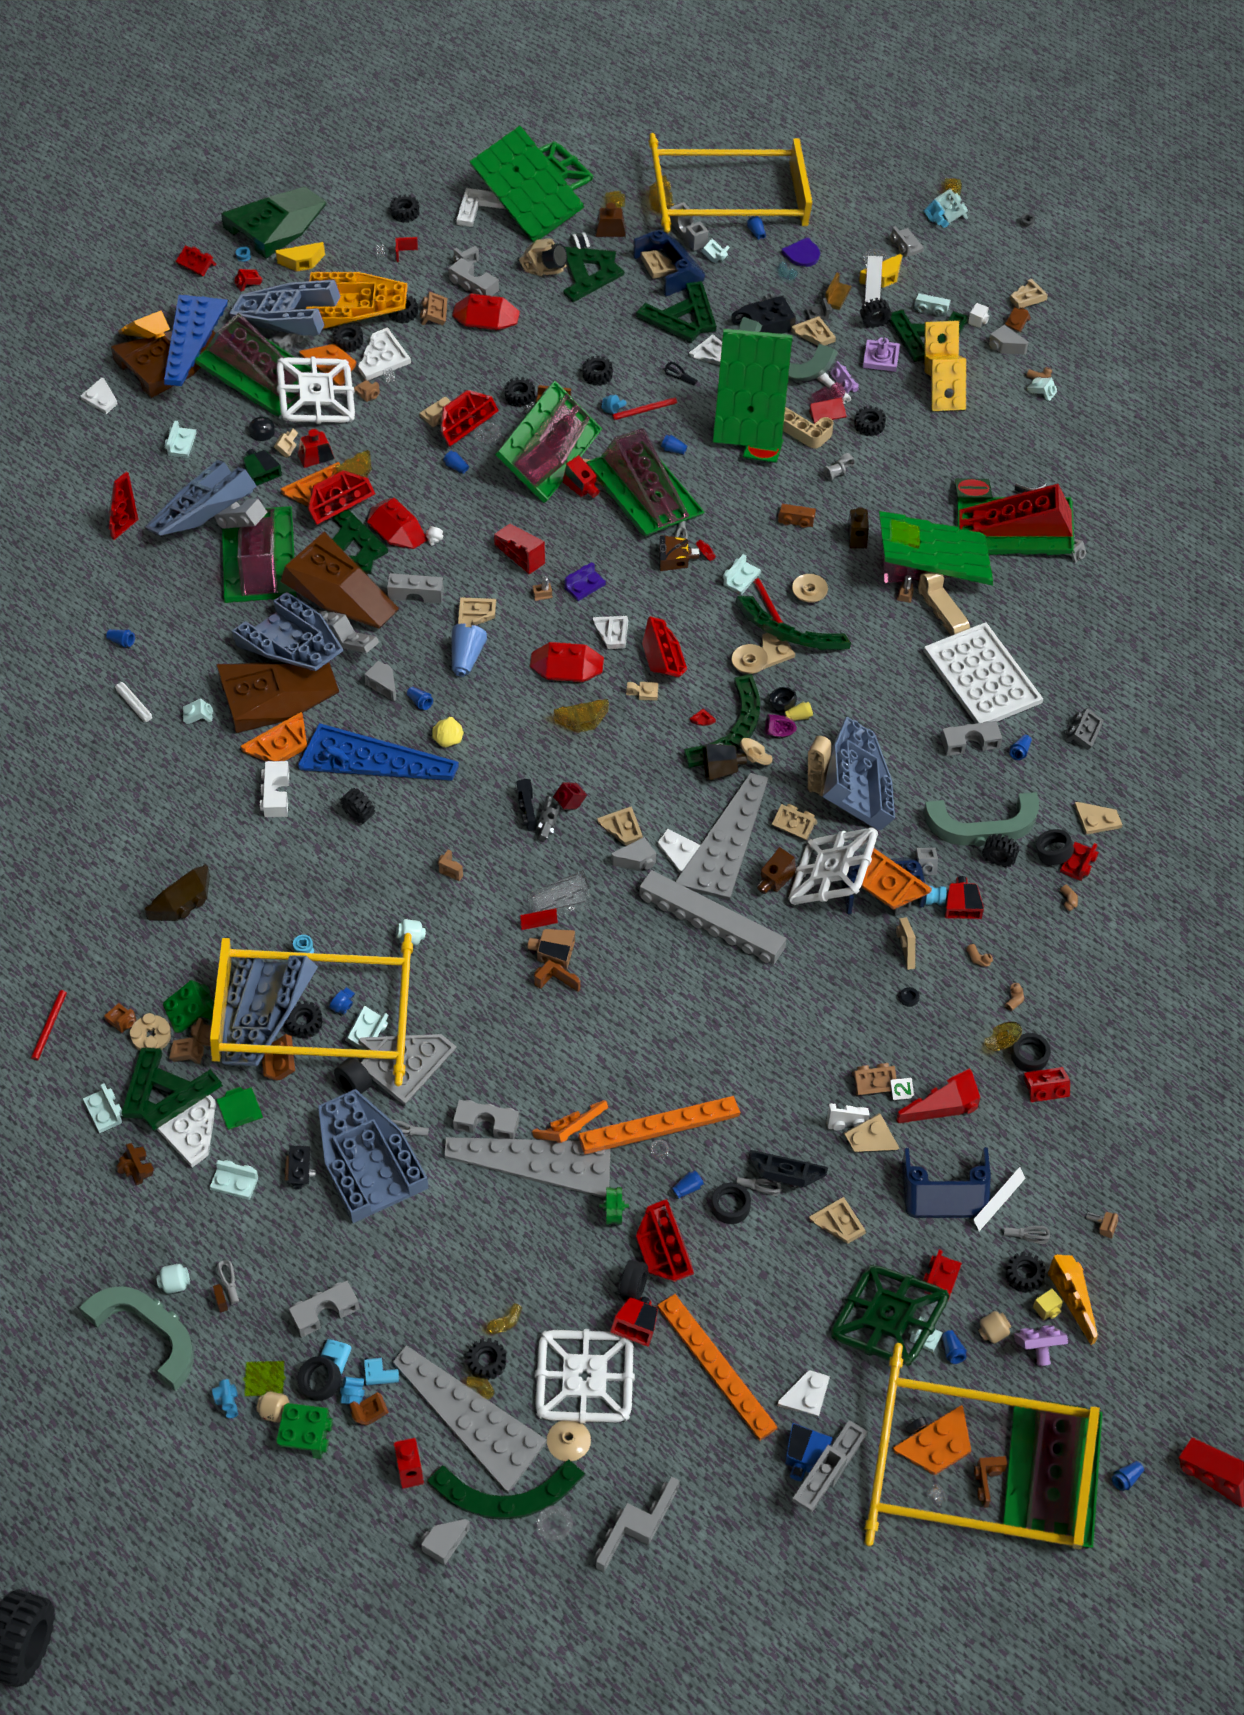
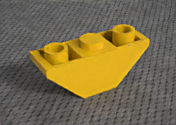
[276,242,325,272]
[859,254,902,288]

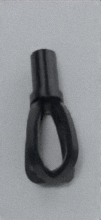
[665,362,698,386]

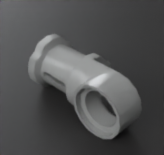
[823,453,855,481]

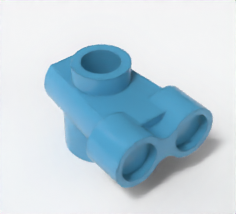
[212,1379,238,1418]

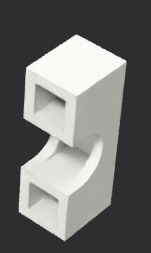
[260,761,290,817]

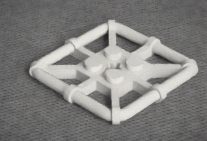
[277,356,355,424]
[788,827,878,905]
[535,1329,635,1424]

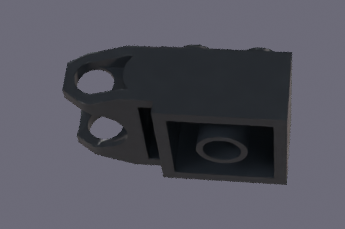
[731,295,796,334]

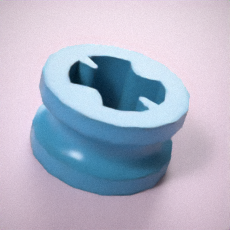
[236,247,251,262]

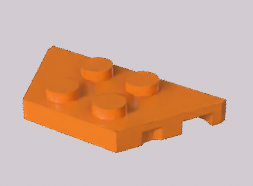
[299,344,356,386]
[280,462,341,506]
[241,712,307,762]
[862,848,932,910]
[893,1405,971,1475]

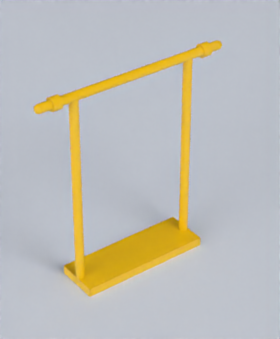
[648,133,812,233]
[210,933,413,1087]
[864,1343,1100,1549]

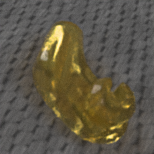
[487,1304,522,1334]

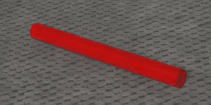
[612,397,677,420]
[753,578,783,623]
[31,990,67,1061]

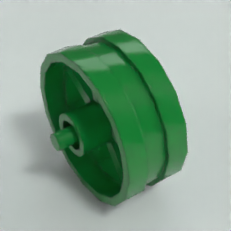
[599,1187,629,1225]

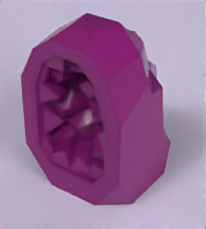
[765,714,797,737]

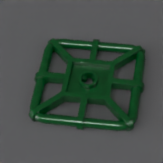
[830,1264,949,1367]

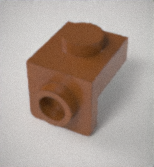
[1005,307,1031,332]
[104,1003,136,1033]
[350,1392,389,1426]

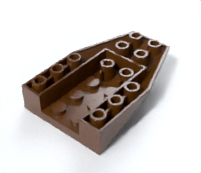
[111,330,220,398]
[281,531,399,629]
[216,662,339,733]

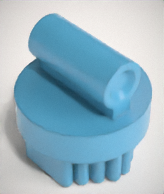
[602,395,626,414]
[340,1377,365,1404]

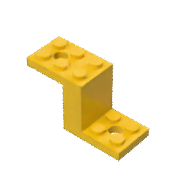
[925,321,966,411]

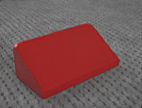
[809,398,847,424]

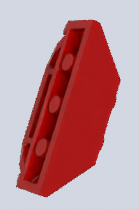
[452,294,520,330]
[441,390,499,447]
[308,470,375,525]
[367,498,428,549]
[642,616,688,678]
[530,642,604,682]
[636,1199,694,1282]

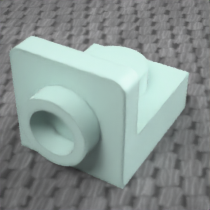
[908,1316,943,1353]

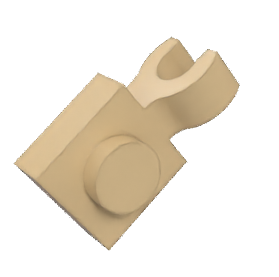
[274,428,298,458]
[626,682,658,701]

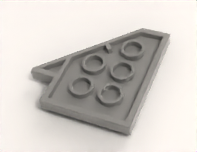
[358,1034,457,1106]

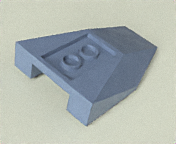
[232,592,343,671]
[822,717,895,830]
[222,955,318,1066]
[318,1089,429,1223]

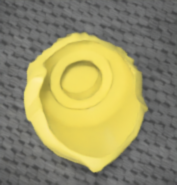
[432,717,464,748]

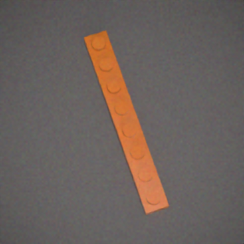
[578,1096,740,1154]
[658,1294,778,1441]

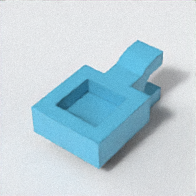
[924,200,949,228]

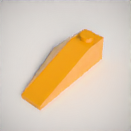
[118,310,170,339]
[1048,1254,1098,1345]

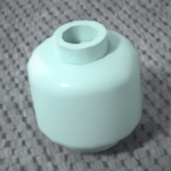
[396,919,426,946]
[157,1264,190,1294]

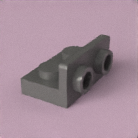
[1065,708,1104,750]

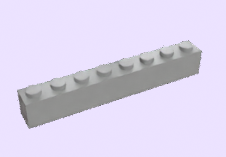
[639,870,787,964]

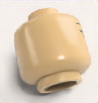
[978,1311,1012,1344]
[257,1391,289,1423]

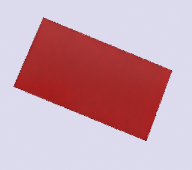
[520,908,558,930]

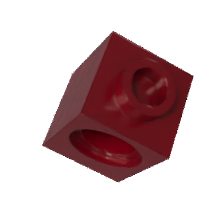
[553,782,587,809]

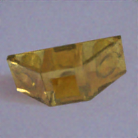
[649,175,674,218]
[331,450,371,478]
[554,699,609,733]

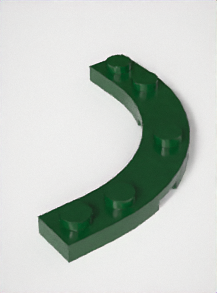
[735,596,851,650]
[684,674,760,768]
[427,1459,585,1520]

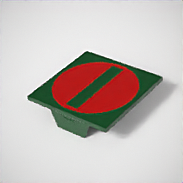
[955,478,993,499]

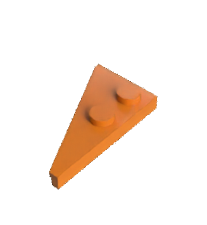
[532,1100,608,1143]

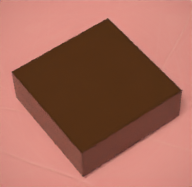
[213,1284,228,1313]

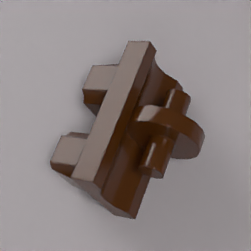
[116,1143,154,1186]

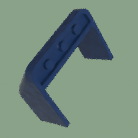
[633,230,705,297]
[841,857,926,914]
[902,1147,991,1218]

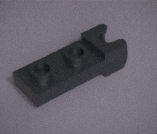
[516,779,536,831]

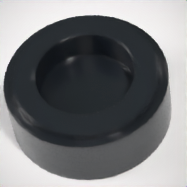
[899,987,920,1007]
[906,1416,928,1435]

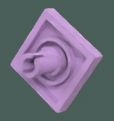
[863,337,900,372]
[1014,1325,1068,1366]

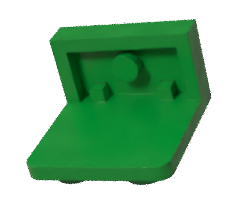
[163,980,214,1033]
[277,1403,333,1459]

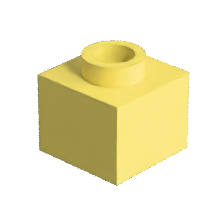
[1033,1289,1063,1320]

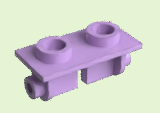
[830,361,859,394]

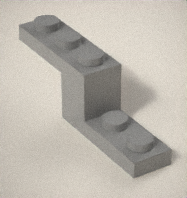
[314,609,379,653]
[792,1420,868,1514]
[594,1477,680,1572]

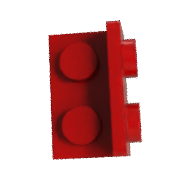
[176,245,216,277]
[1060,842,1099,881]
[1024,1067,1070,1102]
[923,1250,962,1301]

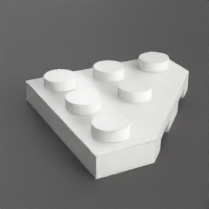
[358,328,411,381]
[157,1095,216,1168]

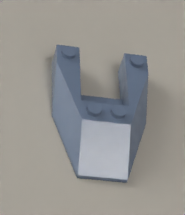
[229,280,341,336]
[145,460,256,535]

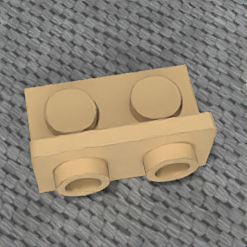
[420,397,451,427]
[772,804,818,841]

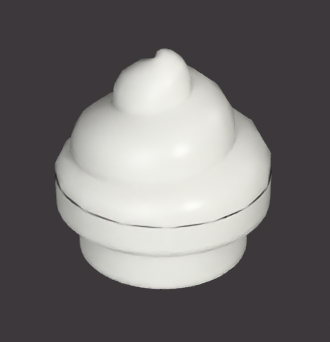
[426,526,443,546]

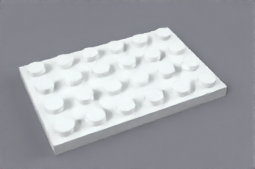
[924,622,1043,724]

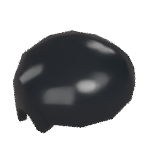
[249,416,275,441]
[769,687,797,712]

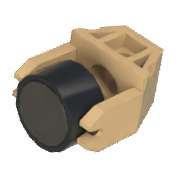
[519,239,567,277]

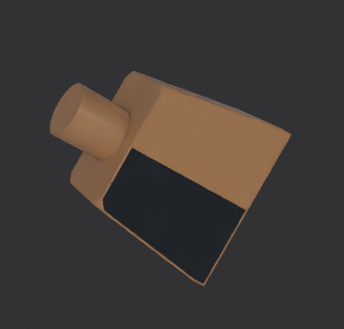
[528,929,575,971]

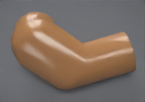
[1026,367,1052,380]
[1060,884,1078,911]
[966,944,993,967]
[1005,983,1024,1011]

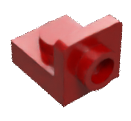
[234,269,263,292]

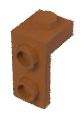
[534,960,580,992]

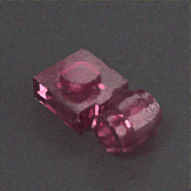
[811,382,845,403]

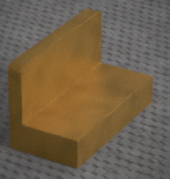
[825,273,851,311]

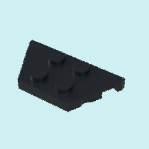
[749,1150,828,1188]

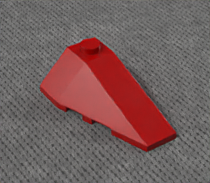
[109,472,139,540]
[896,1068,980,1124]

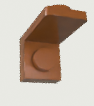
[974,1456,1007,1508]

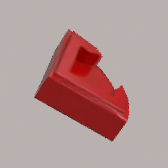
[695,540,716,561]
[690,709,716,726]

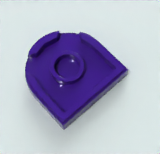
[781,237,820,267]

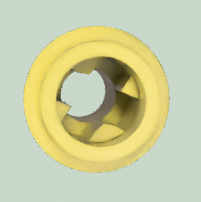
[785,702,813,721]

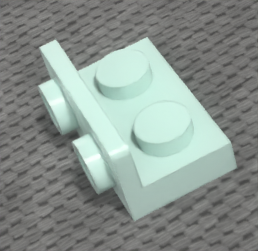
[935,189,968,223]
[914,293,950,317]
[165,421,196,458]
[723,554,761,595]
[345,1006,389,1050]
[83,1083,122,1133]
[210,1160,258,1200]

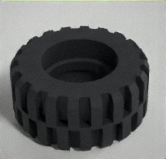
[0,1589,55,1687]

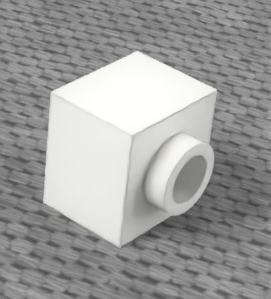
[968,303,989,328]

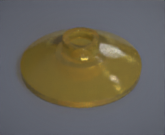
[984,1022,1022,1051]

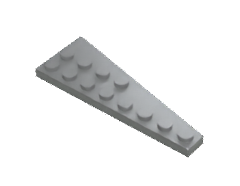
[676,773,768,900]
[445,1137,610,1199]
[393,1345,547,1494]

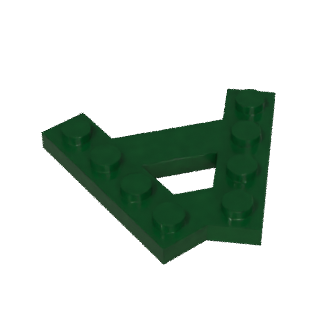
[563,247,625,303]
[636,281,717,343]
[889,309,969,362]
[333,509,388,574]
[122,1048,223,1131]

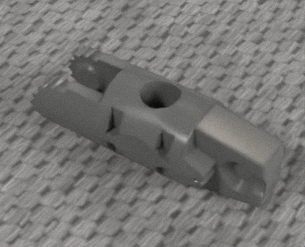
[537,796,561,842]

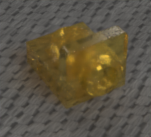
[944,178,962,195]
[605,190,625,208]

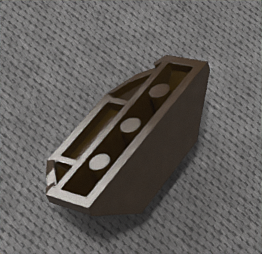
[145,864,210,921]

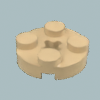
[130,1013,171,1050]

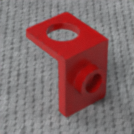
[395,237,418,262]

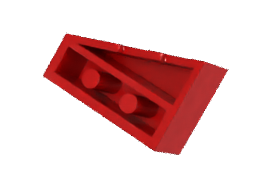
[494,524,545,574]
[1179,1437,1244,1508]

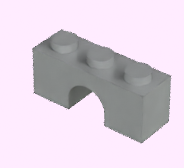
[670,202,708,251]
[449,258,499,296]
[214,499,267,528]
[387,573,444,604]
[941,721,1002,756]
[453,1100,519,1139]
[289,1281,360,1338]

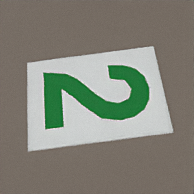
[891,1078,914,1100]

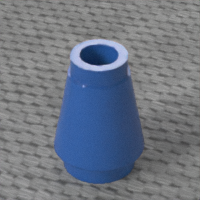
[747,216,766,240]
[661,434,688,455]
[443,451,469,474]
[106,629,135,648]
[407,687,433,710]
[1010,735,1032,760]
[672,1170,704,1199]
[942,1330,967,1364]
[1111,1461,1144,1491]

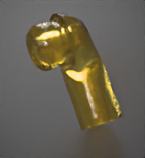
[466,1376,494,1399]

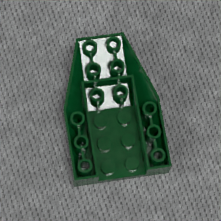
[221,187,327,258]

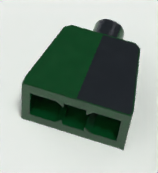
[243,449,282,486]

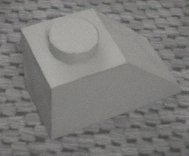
[989,325,1029,355]
[364,661,396,701]
[611,837,656,871]
[421,1519,470,1565]

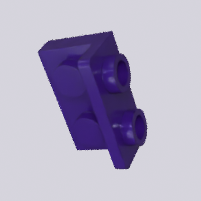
[565,562,606,601]

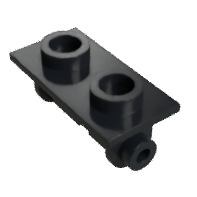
[288,1145,310,1190]

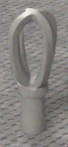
[675,518,688,539]
[391,1120,429,1137]
[737,1177,782,1196]
[1004,1226,1050,1244]
[217,1260,239,1305]

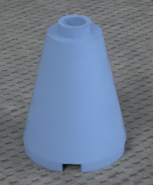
[451,623,487,677]

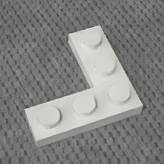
[457,188,506,227]

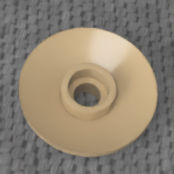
[792,574,828,602]
[732,644,768,674]
[740,738,772,765]
[547,1421,591,1461]

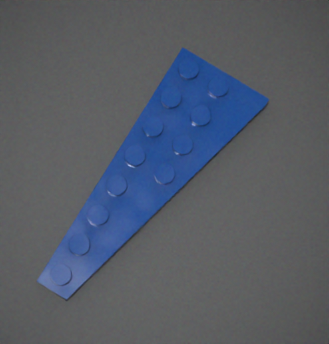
[164,295,228,386]
[298,723,459,780]

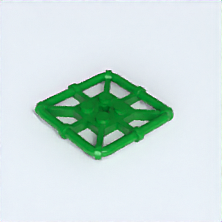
[539,141,593,190]

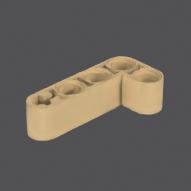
[783,407,834,449]
[918,571,970,636]
[808,736,831,796]

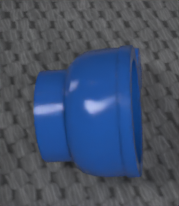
[329,987,355,1015]

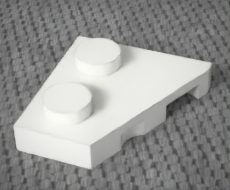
[689,335,722,365]
[80,377,117,414]
[593,616,628,649]
[658,829,700,874]
[826,1104,870,1131]
[778,1370,830,1418]

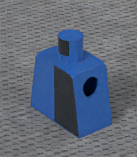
[785,1423,833,1481]

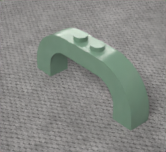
[739,317,838,381]
[923,792,1039,847]
[79,1286,194,1391]

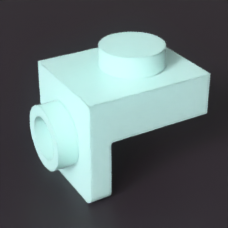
[701,239,730,263]
[1027,377,1057,401]
[183,698,213,724]

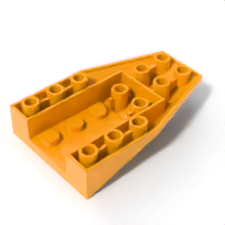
[306,272,408,329]

